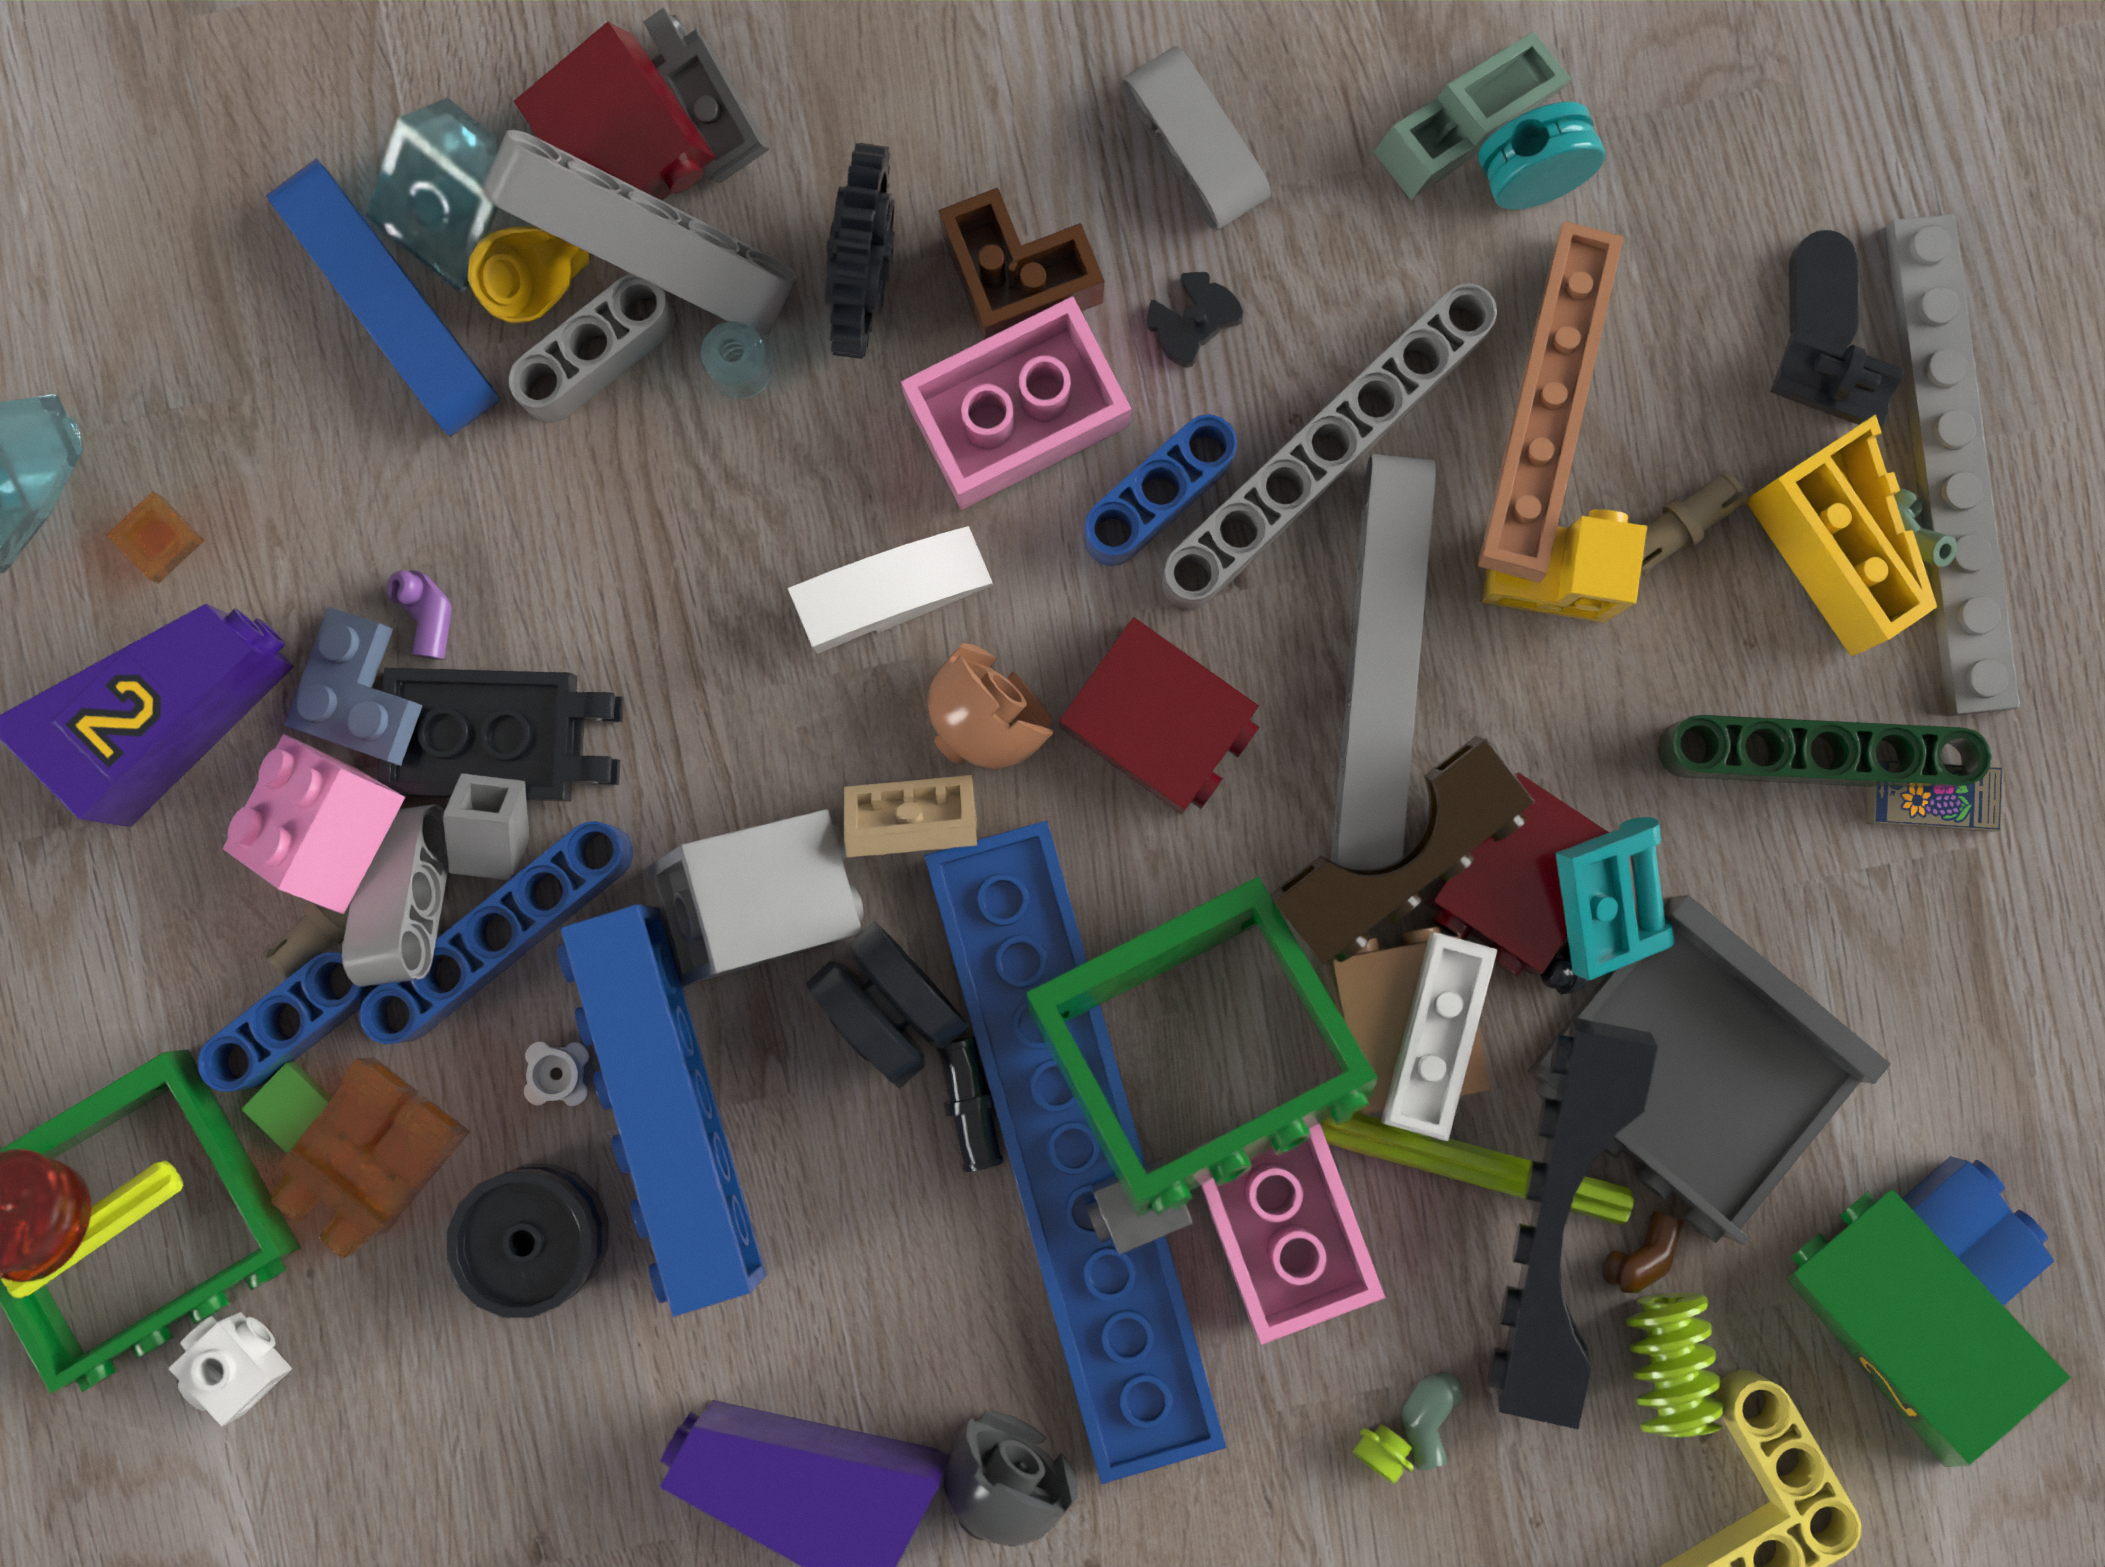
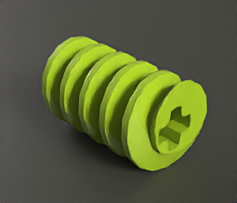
[1625,1292,1724,1437]

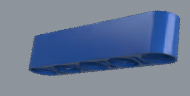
[266,158,501,437]
[359,821,634,1044]

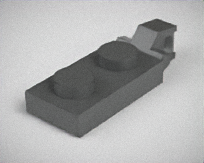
[643,8,770,183]

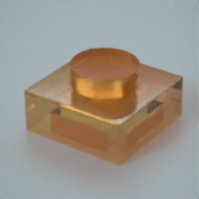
[106,491,205,584]

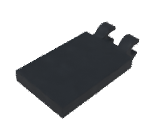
[378,668,624,802]

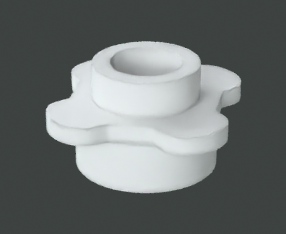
[524,1041,590,1106]

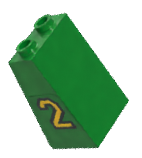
[1786,1189,2071,1467]

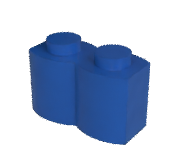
[1902,1156,2054,1306]

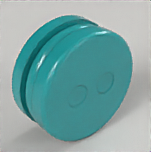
[1478,101,1606,210]

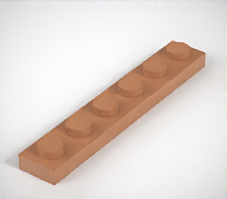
[1477,220,1624,583]

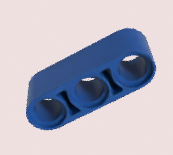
[1084,414,1237,566]
[198,952,379,1092]

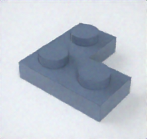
[284,607,423,766]

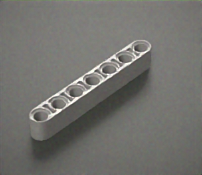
[1161,283,1497,610]
[1331,454,1436,870]

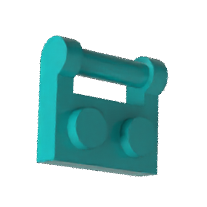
[1556,817,1675,981]

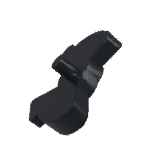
[1147,272,1243,368]

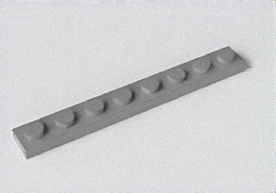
[1885,214,2020,716]

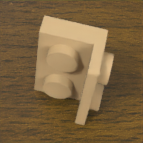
[844,775,977,858]

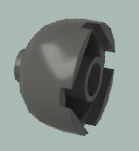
[943,1411,1077,1547]

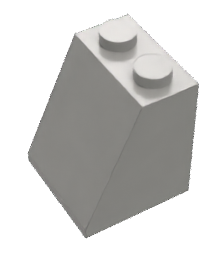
[649,809,863,987]

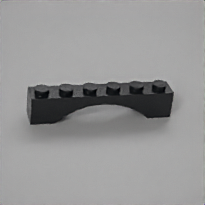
[1487,1017,1658,1430]

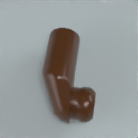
[1602,1210,1685,1293]

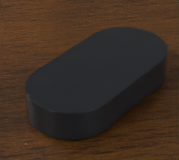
[1789,230,1859,347]

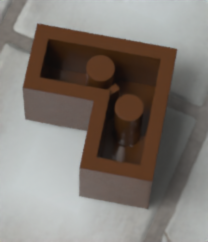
[938,187,1105,340]

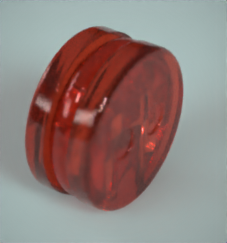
[0,1149,91,1282]

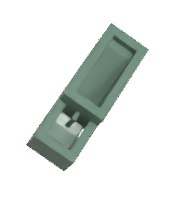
[1373,31,1571,200]

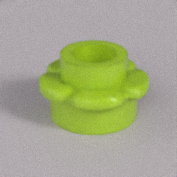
[1352,1424,1414,1485]

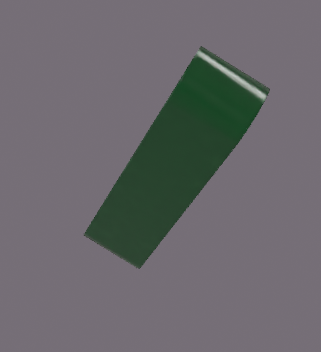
[1657,715,1992,789]

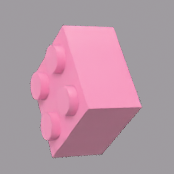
[223,734,405,914]

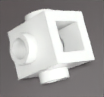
[168,1312,292,1427]

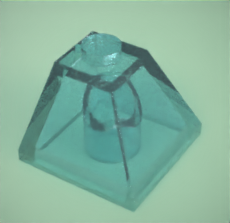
[365,98,499,293]
[0,394,83,574]

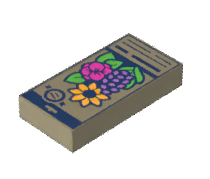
[1866,759,2004,832]

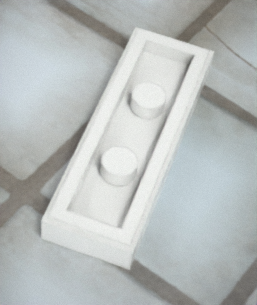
[1381,932,1497,1141]

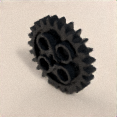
[825,143,895,359]

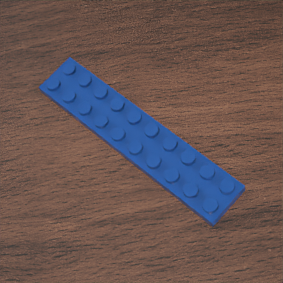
[924,820,1227,1484]

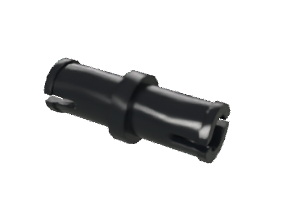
[936,1036,1004,1172]

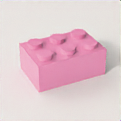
[901,296,1131,510]
[1186,1123,1385,1345]

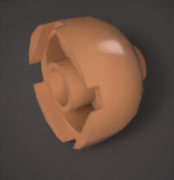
[927,643,1054,769]

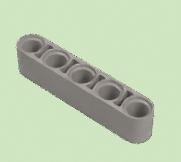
[481,130,797,335]

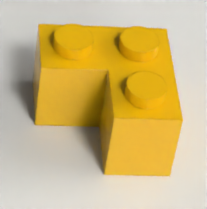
[1481,509,1647,623]

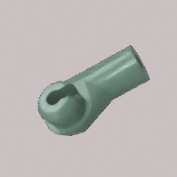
[1894,489,1957,567]
[1401,1372,1464,1470]

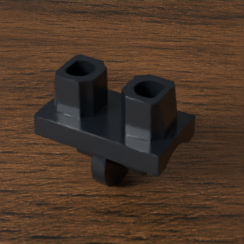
[1770,329,1905,429]

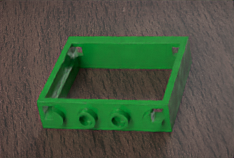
[1026,876,1378,1217]
[0,1050,301,1394]

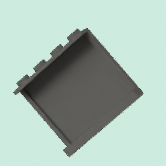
[1527,895,1891,1245]

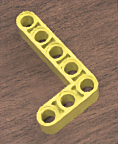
[1659,1369,1861,1567]

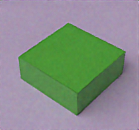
[241,1061,340,1154]

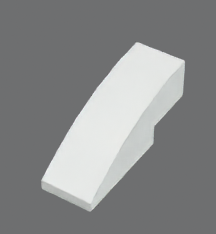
[788,526,993,654]

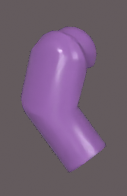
[386,570,452,660]

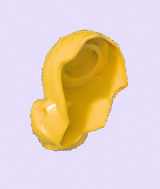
[468,225,589,324]

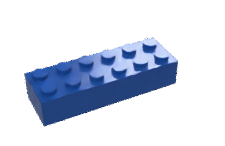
[557,904,767,1317]

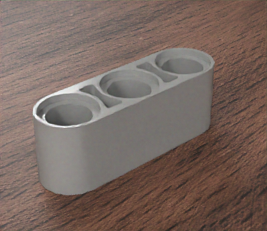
[1121,46,1271,231]
[508,274,676,423]
[342,804,449,986]

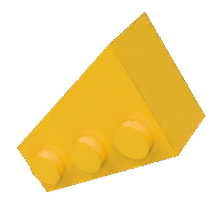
[1747,415,1937,657]

